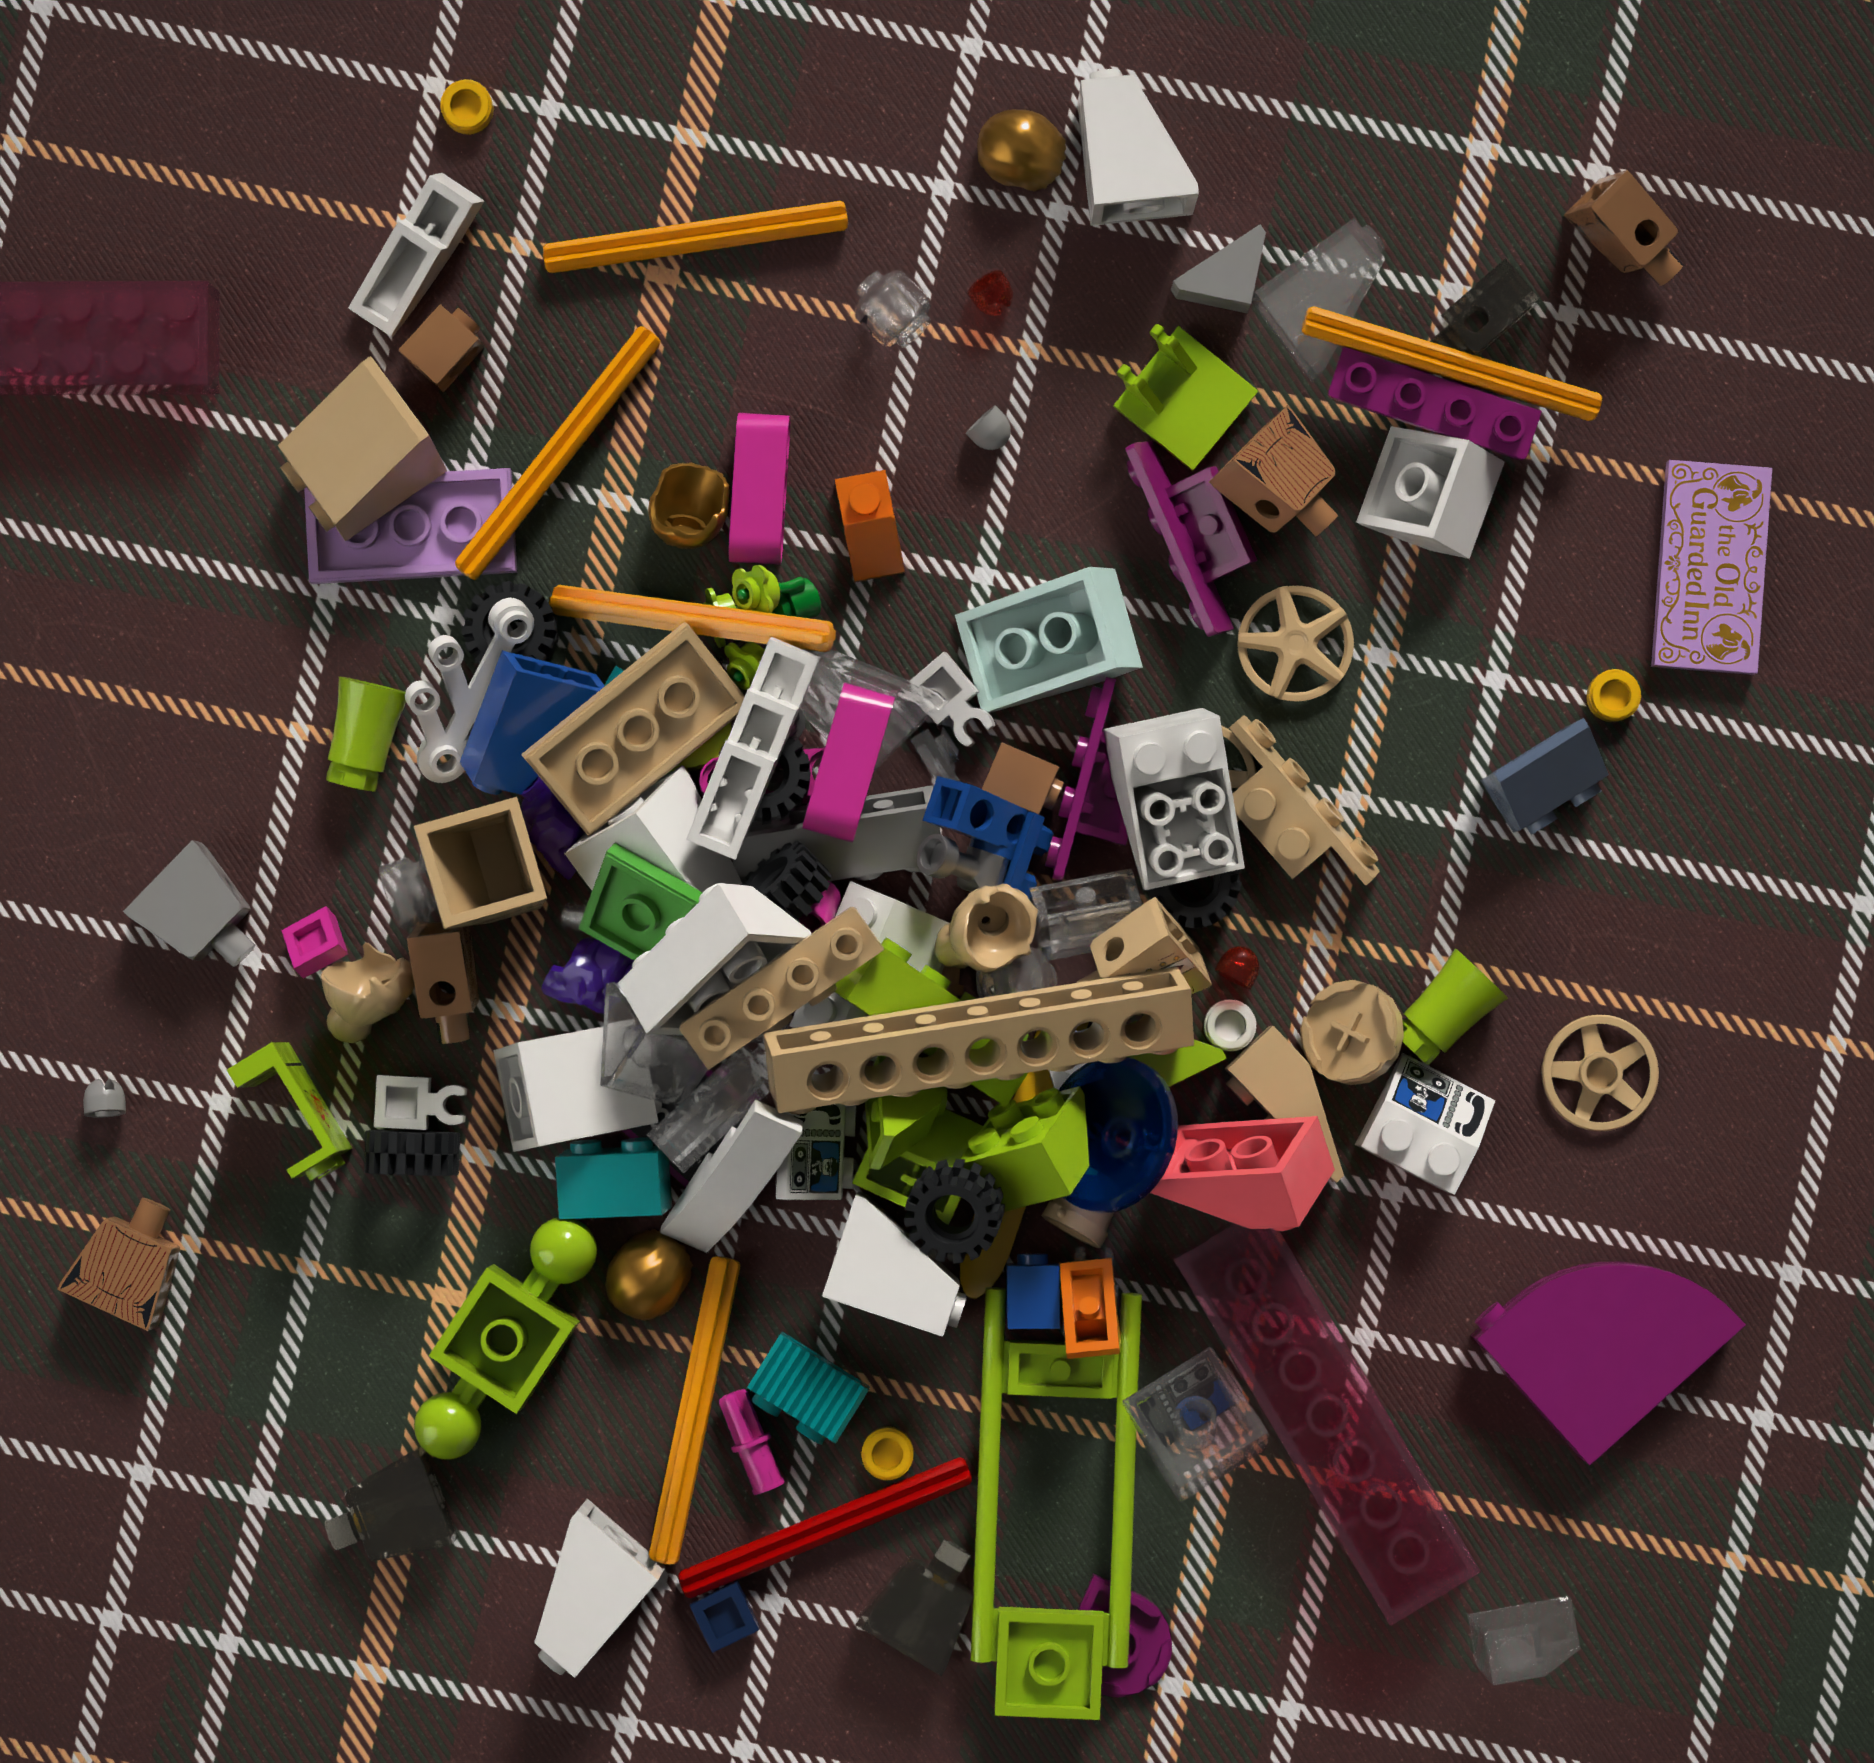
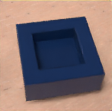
[689,1580,760,1653]

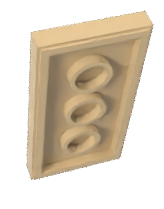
[521,622,745,837]

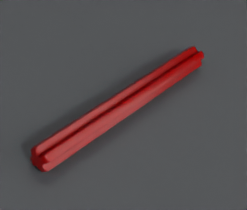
[678,1457,972,1598]

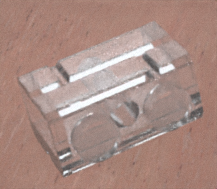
[1029,868,1142,962]

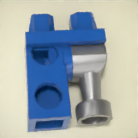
[917,776,1054,901]

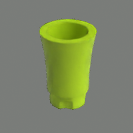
[326,676,406,792]
[1402,948,1508,1065]

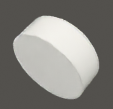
[1203,999,1256,1051]

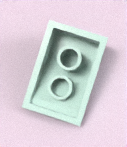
[955,567,1143,713]

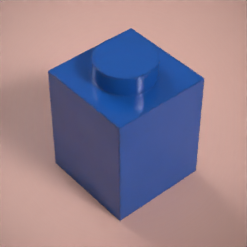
[1006,1253,1060,1329]

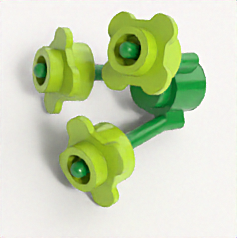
[703,565,821,690]

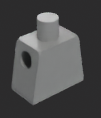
[123,840,255,967]

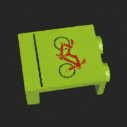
[227,1042,353,1181]

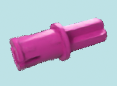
[719,1389,785,1495]

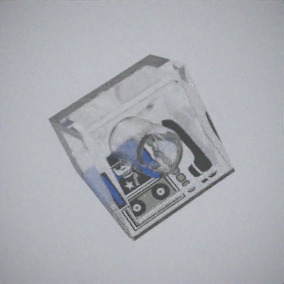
[1123,1346,1269,1503]

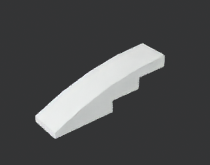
[686,637,821,860]
[660,1100,803,1253]

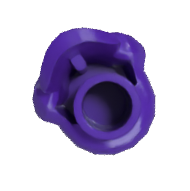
[520,776,585,880]
[542,937,634,1014]

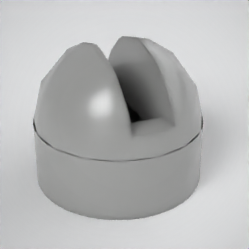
[965,405,1011,450]
[83,1079,126,1118]

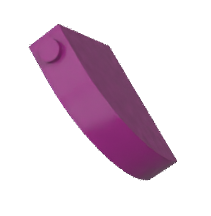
[1470,1262,1746,1465]

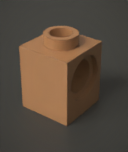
[399,304,484,393]
[982,742,1064,815]

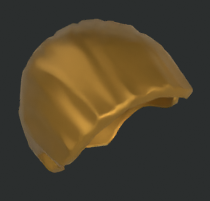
[977,109,1066,191]
[648,463,729,549]
[606,1229,693,1321]

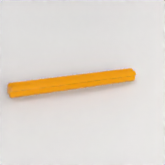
[543,201,848,273]
[1302,306,1602,421]
[455,326,660,580]
[549,585,836,652]
[649,1256,740,1565]

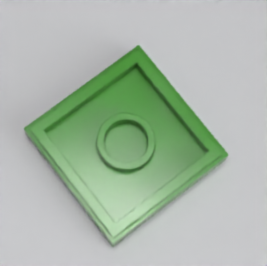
[578,843,703,960]

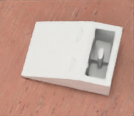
[1103,708,1245,890]

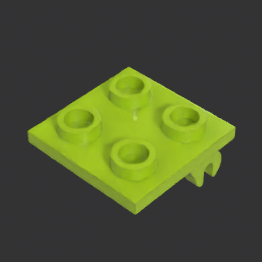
[1113,324,1258,472]

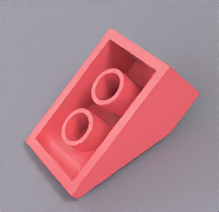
[1139,1116,1335,1231]

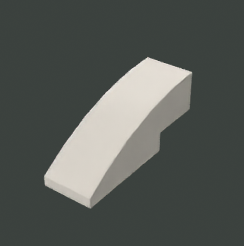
[348,173,485,336]

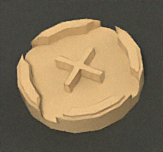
[1300,980,1404,1085]

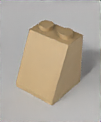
[278,356,447,542]

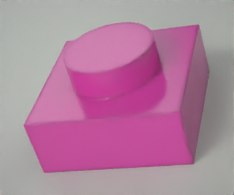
[281,906,348,979]

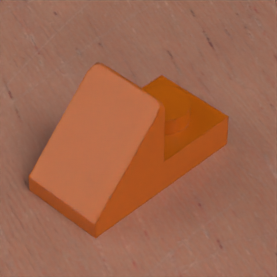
[835,470,905,583]
[1060,1258,1121,1359]

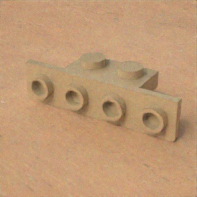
[1229,715,1380,886]
[680,907,884,1070]

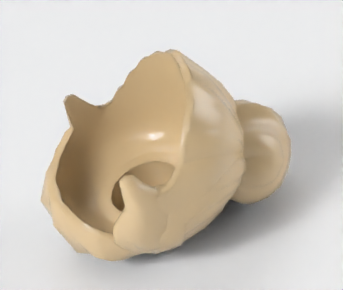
[935,884,1038,973]
[321,942,415,1043]

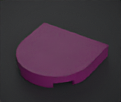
[1077,1573,1172,1698]

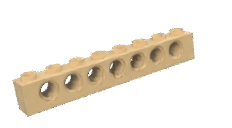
[763,967,1194,1114]

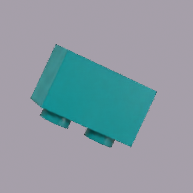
[555,1137,672,1219]

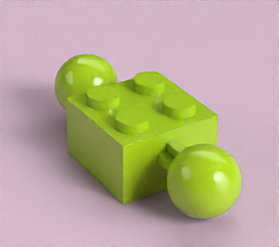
[414,1217,597,1460]

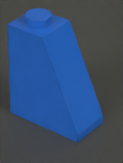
[460,650,605,795]

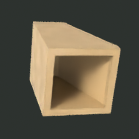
[414,797,547,929]

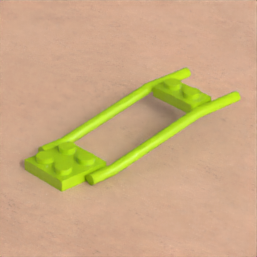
[971,1287,1142,1720]

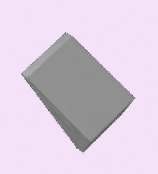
[1171,224,1266,313]

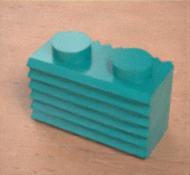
[747,1331,870,1445]

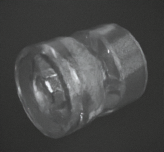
[379,854,438,930]

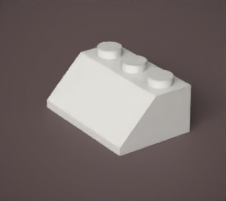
[789,881,949,1062]
[618,883,812,1035]

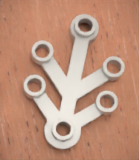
[405,598,534,783]

